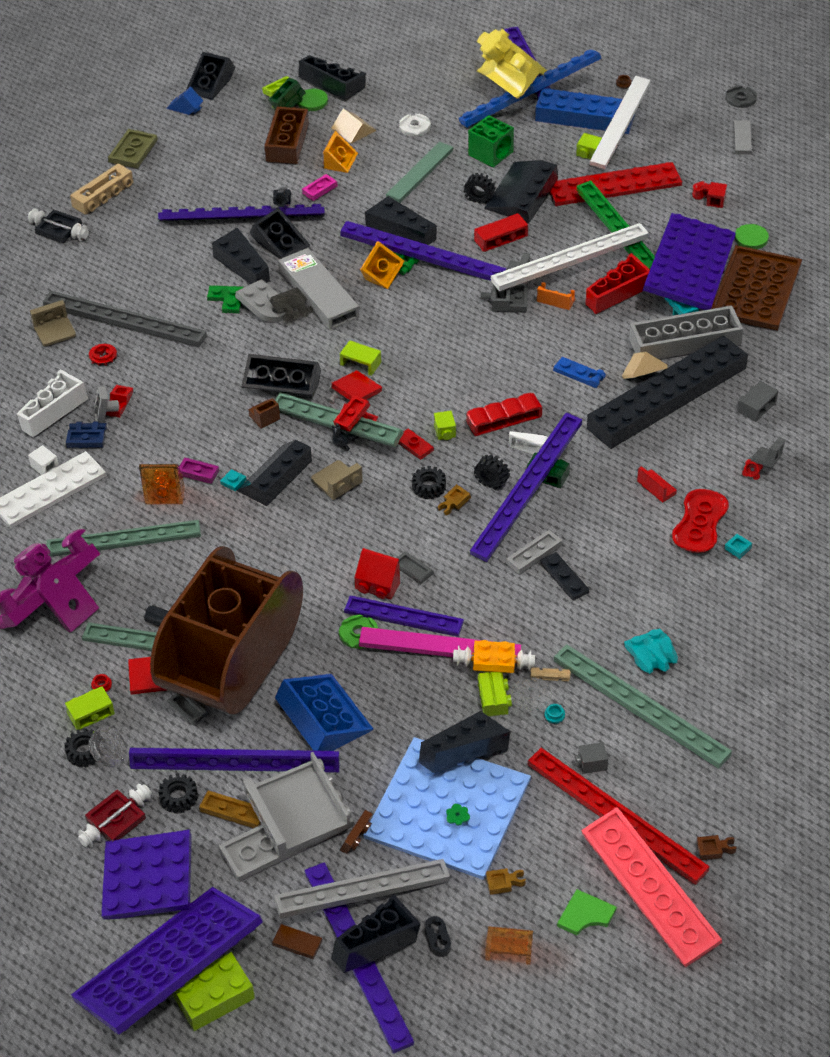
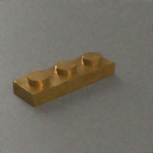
[199,790,261,828]

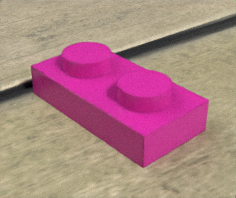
[302,174,337,201]

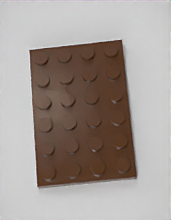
[711,245,802,331]

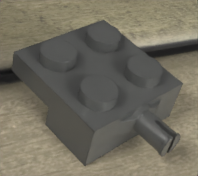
[480,283,528,312]

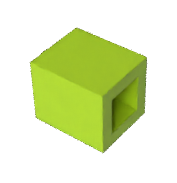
[434,410,456,440]

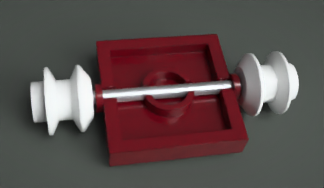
[78,784,152,848]

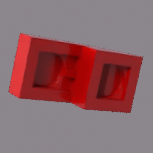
[106,385,133,418]

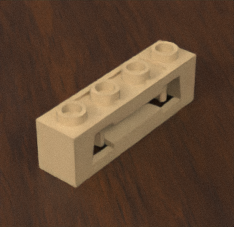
[70,163,133,215]

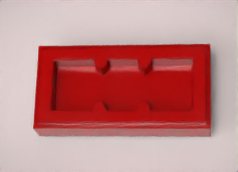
[398,428,434,460]

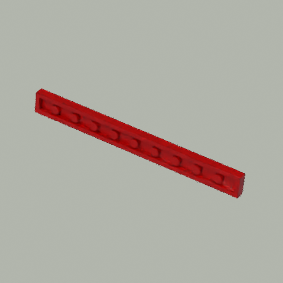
[528,748,710,885]

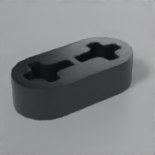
[425,916,451,957]

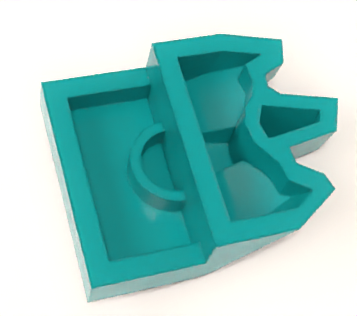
[624,628,678,674]

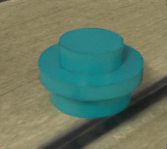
[545,704,565,724]

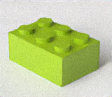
[172,952,255,1031]

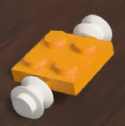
[453,640,535,673]

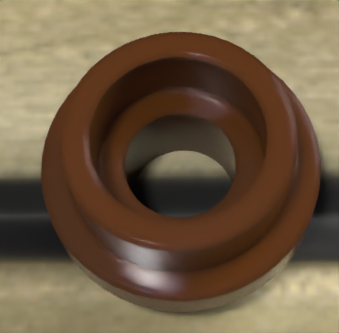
[616,75,632,88]

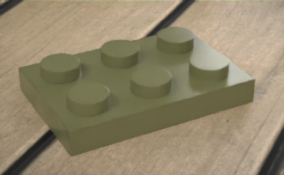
[108,129,158,169]

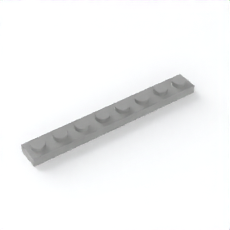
[274,859,450,918]

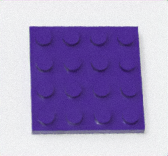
[101,830,192,920]

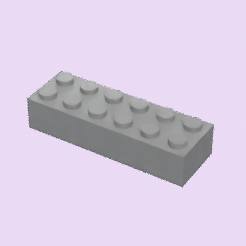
[629,306,743,359]

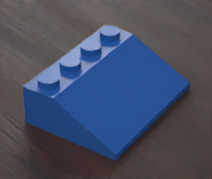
[275,674,373,751]

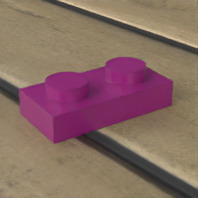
[177,457,219,484]

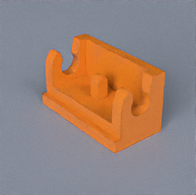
[537,282,575,310]

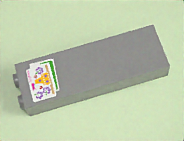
[278,248,359,330]

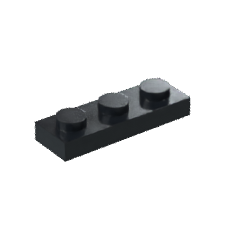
[540,552,589,601]

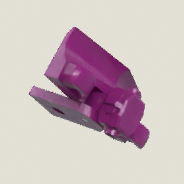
[0,529,100,633]

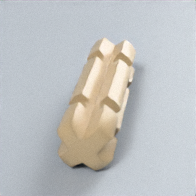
[530,667,570,681]

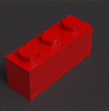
[474,213,528,252]

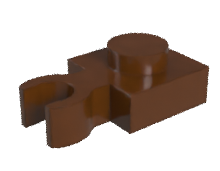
[696,835,737,860]

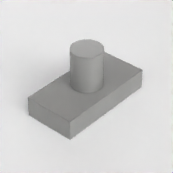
[93,386,119,423]

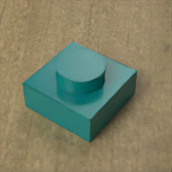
[220,469,247,492]
[725,534,752,559]

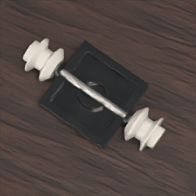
[28,208,89,243]

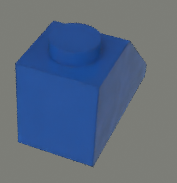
[166,87,203,115]

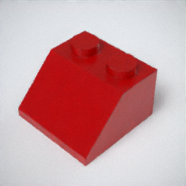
[354,548,400,600]

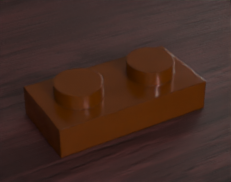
[339,809,372,854]

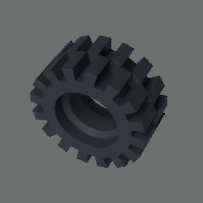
[463,173,496,204]
[474,455,510,490]
[412,466,446,500]
[64,728,104,767]
[158,773,198,814]

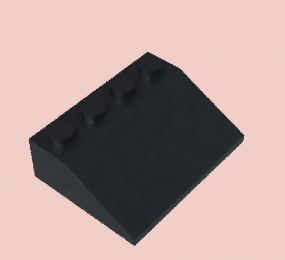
[484,160,558,224]

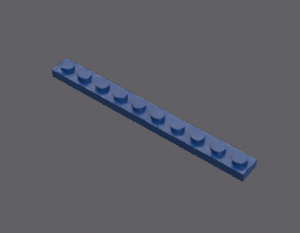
[458,50,601,127]

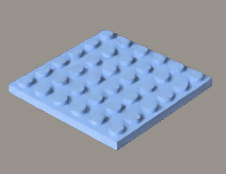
[363,737,531,880]

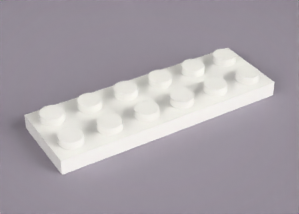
[0,451,107,528]

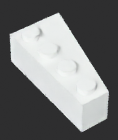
[17,369,88,437]

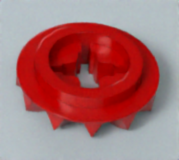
[89,344,117,366]

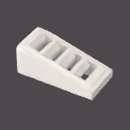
[509,431,548,454]

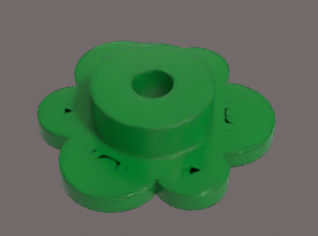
[446,804,470,826]

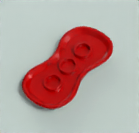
[672,489,729,553]

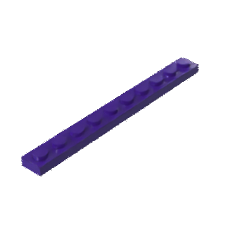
[158,204,325,221]
[340,221,506,281]
[470,412,582,562]
[129,748,340,773]
[304,862,414,1054]

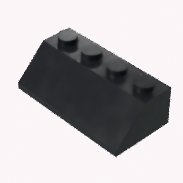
[241,354,321,396]
[237,440,312,506]

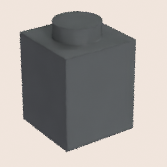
[575,742,608,774]

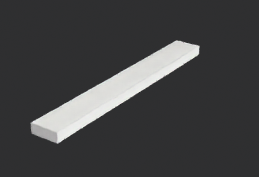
[590,76,651,169]

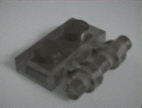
[269,287,313,323]

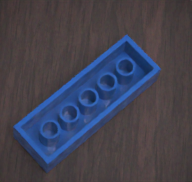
[535,88,635,134]

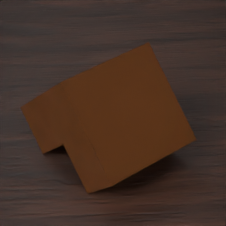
[248,398,280,429]

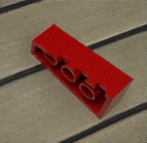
[586,253,650,314]

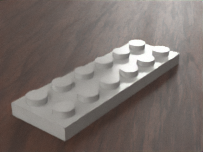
[219,818,354,882]

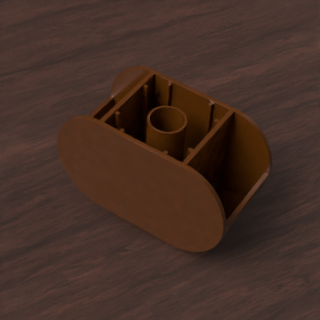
[150,546,303,715]

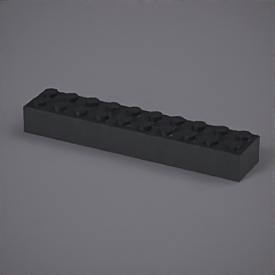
[587,335,748,449]

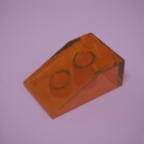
[139,464,185,504]

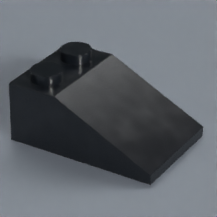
[186,52,235,100]
[250,207,310,259]

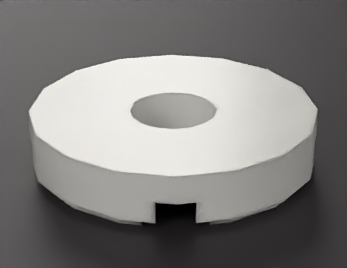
[399,114,431,136]

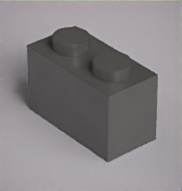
[738,381,779,422]

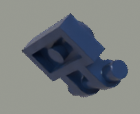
[66,421,107,448]

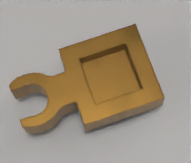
[438,484,471,516]
[486,868,526,895]

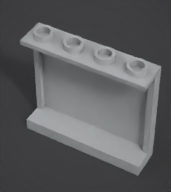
[243,752,352,857]

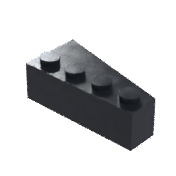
[298,55,366,100]
[212,227,270,284]
[419,711,511,773]
[331,895,421,973]

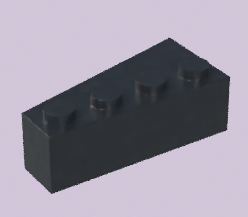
[365,196,437,245]

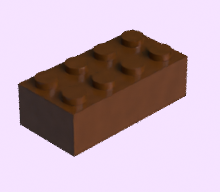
[264,107,309,164]

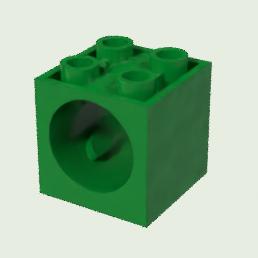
[468,115,514,168]

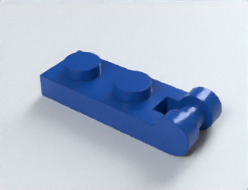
[553,356,606,388]

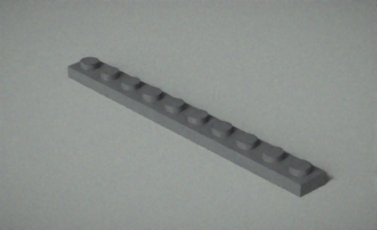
[43,291,207,347]

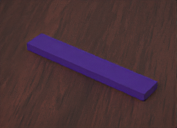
[344,595,464,637]

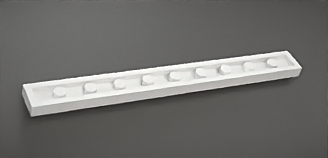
[491,223,649,291]

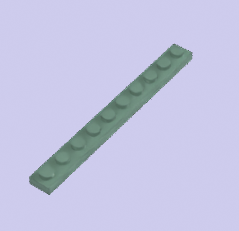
[554,644,732,769]

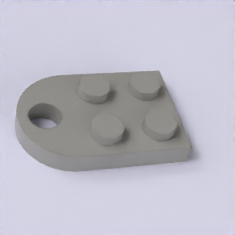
[235,279,289,322]

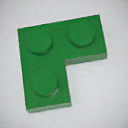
[207,285,243,314]

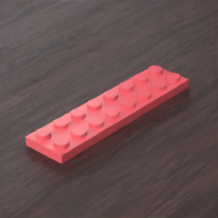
[581,807,722,968]

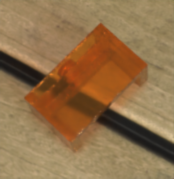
[485,926,533,965]

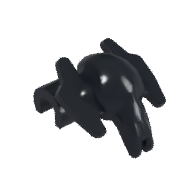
[331,424,360,451]

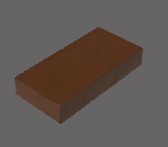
[272,924,322,960]

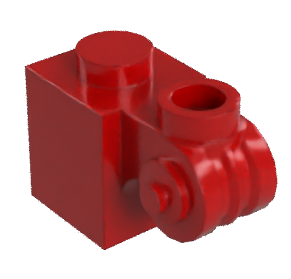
[692,181,727,208]

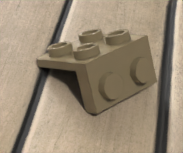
[29,300,76,346]
[311,460,363,500]

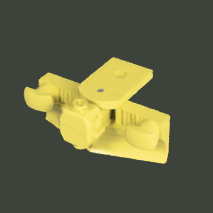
[477,29,547,99]

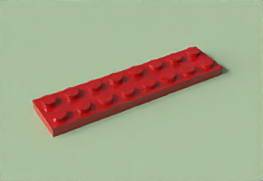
[549,162,682,206]

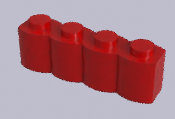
[466,393,542,436]

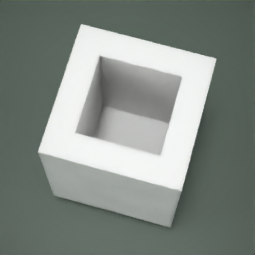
[28,445,59,475]

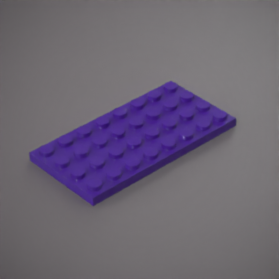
[643,213,736,310]
[71,887,263,1035]

